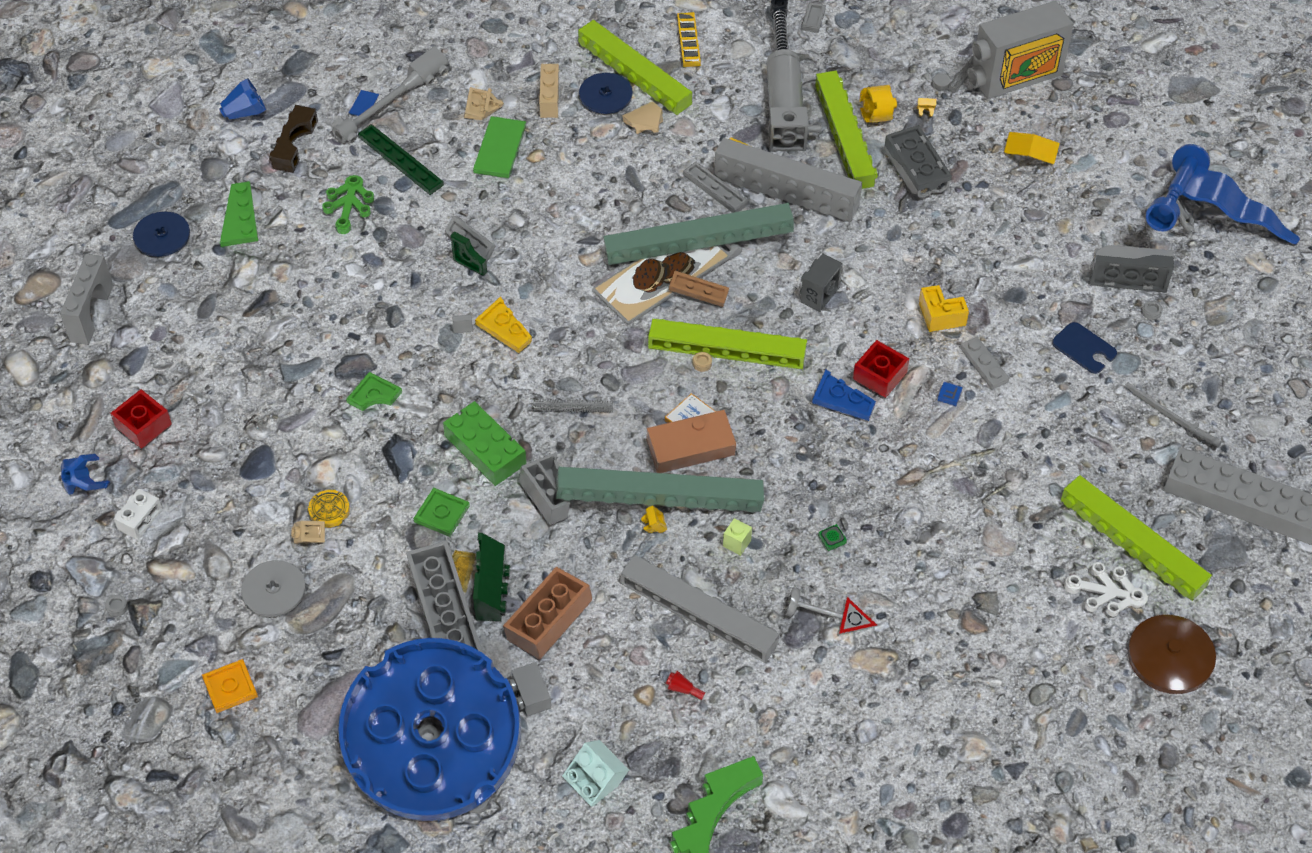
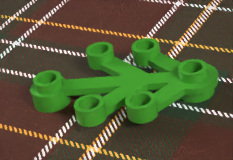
[322,175,374,234]

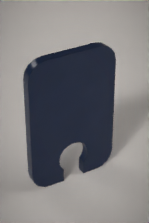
[1052,322,1117,374]

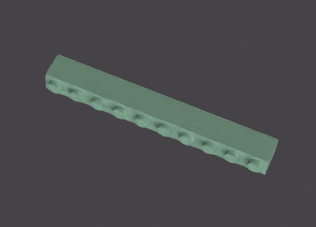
[603,203,794,265]
[556,466,764,512]

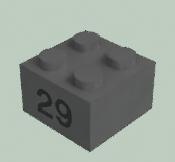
[800,253,843,312]

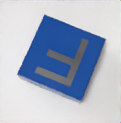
[937,382,963,406]

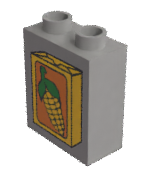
[967,0,1074,99]

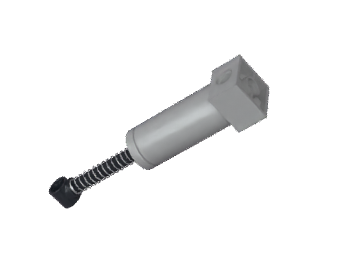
[766,0,821,151]

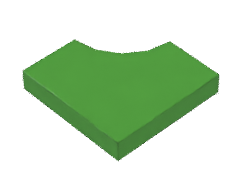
[346,372,402,411]

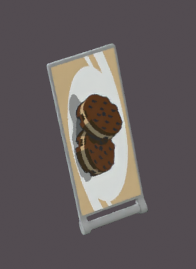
[593,214,742,325]

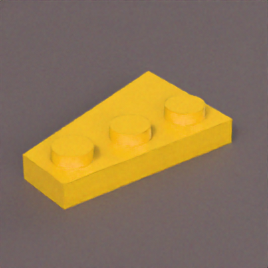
[475,296,532,353]

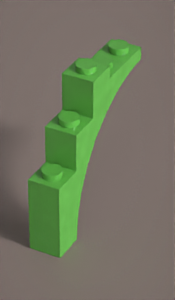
[669,756,763,853]

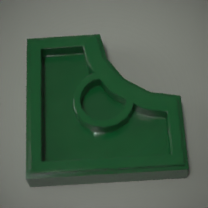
[450,231,488,276]

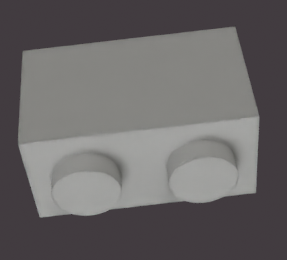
[509,662,551,717]

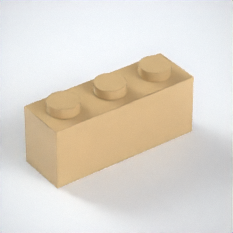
[539,64,559,118]

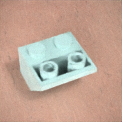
[562,740,629,807]

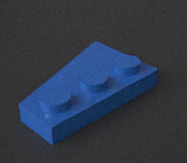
[812,369,876,421]

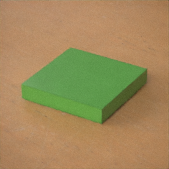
[413,487,470,537]

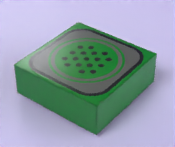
[818,524,847,551]

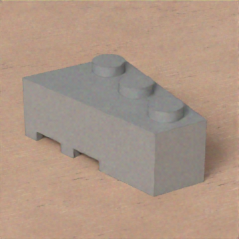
[519,452,570,525]

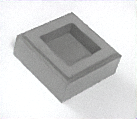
[452,314,473,334]

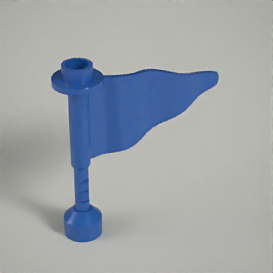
[1146,144,1300,244]

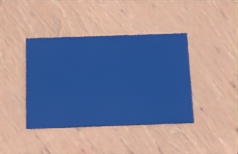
[349,90,379,116]

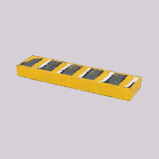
[677,12,701,67]

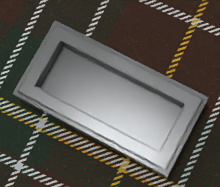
[802,2,826,33]

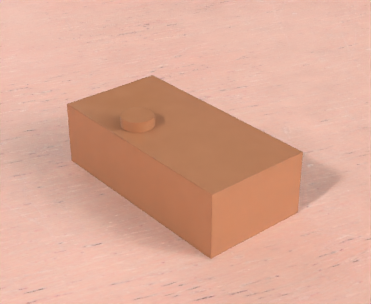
[646,410,736,473]
[503,567,593,659]

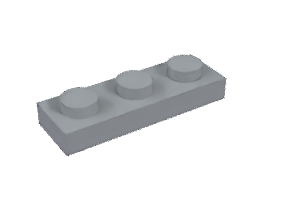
[445,215,496,261]
[960,336,1009,390]

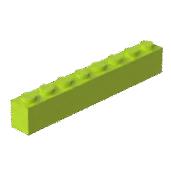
[578,20,692,115]
[815,70,878,189]
[648,318,807,370]
[1061,475,1212,601]

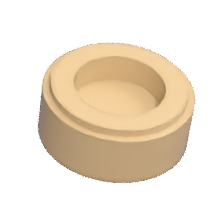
[693,352,712,372]

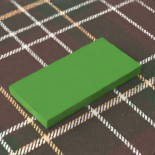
[473,116,526,178]

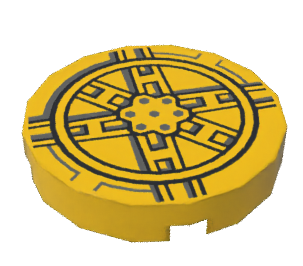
[308,490,350,528]

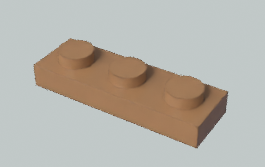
[669,271,729,307]

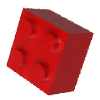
[853,340,910,398]
[110,389,172,449]

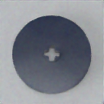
[579,73,633,114]
[133,211,190,257]

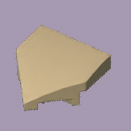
[464,87,504,120]
[622,102,664,134]

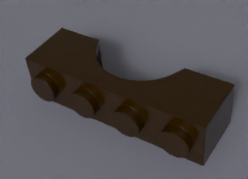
[269,105,318,173]

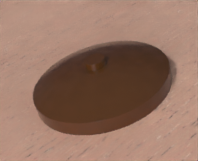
[1128,614,1216,694]

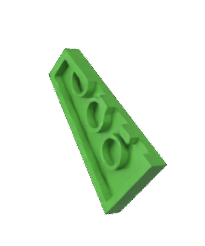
[220,181,259,247]

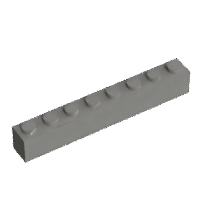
[621,555,780,663]

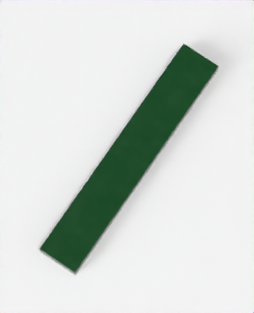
[358,124,444,195]

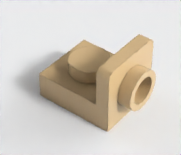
[291,521,325,544]

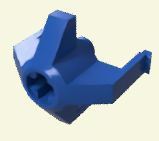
[61,454,110,494]

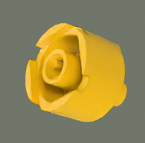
[859,85,897,123]

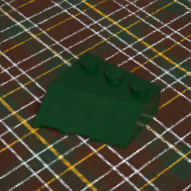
[473,532,511,622]

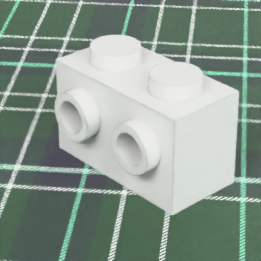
[114,489,163,540]

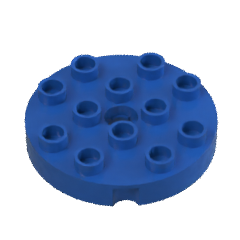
[339,638,521,821]

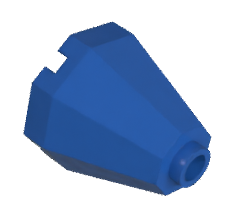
[219,78,266,120]

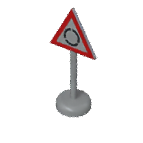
[785,587,878,635]

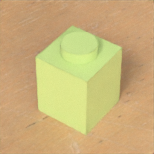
[723,518,752,556]

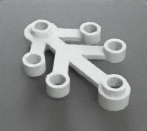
[1064,562,1148,617]

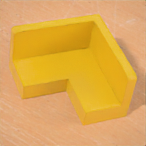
[1004,132,1060,164]
[919,285,969,332]

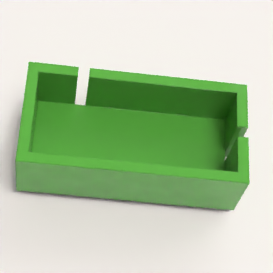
[443,401,527,486]

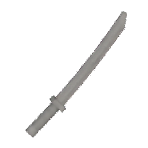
[1125,382,1222,448]

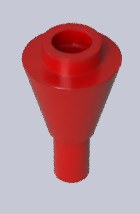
[665,670,706,700]

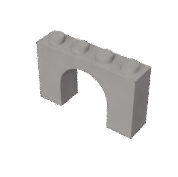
[60,254,114,345]

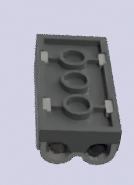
[884,125,952,198]
[1089,245,1174,293]

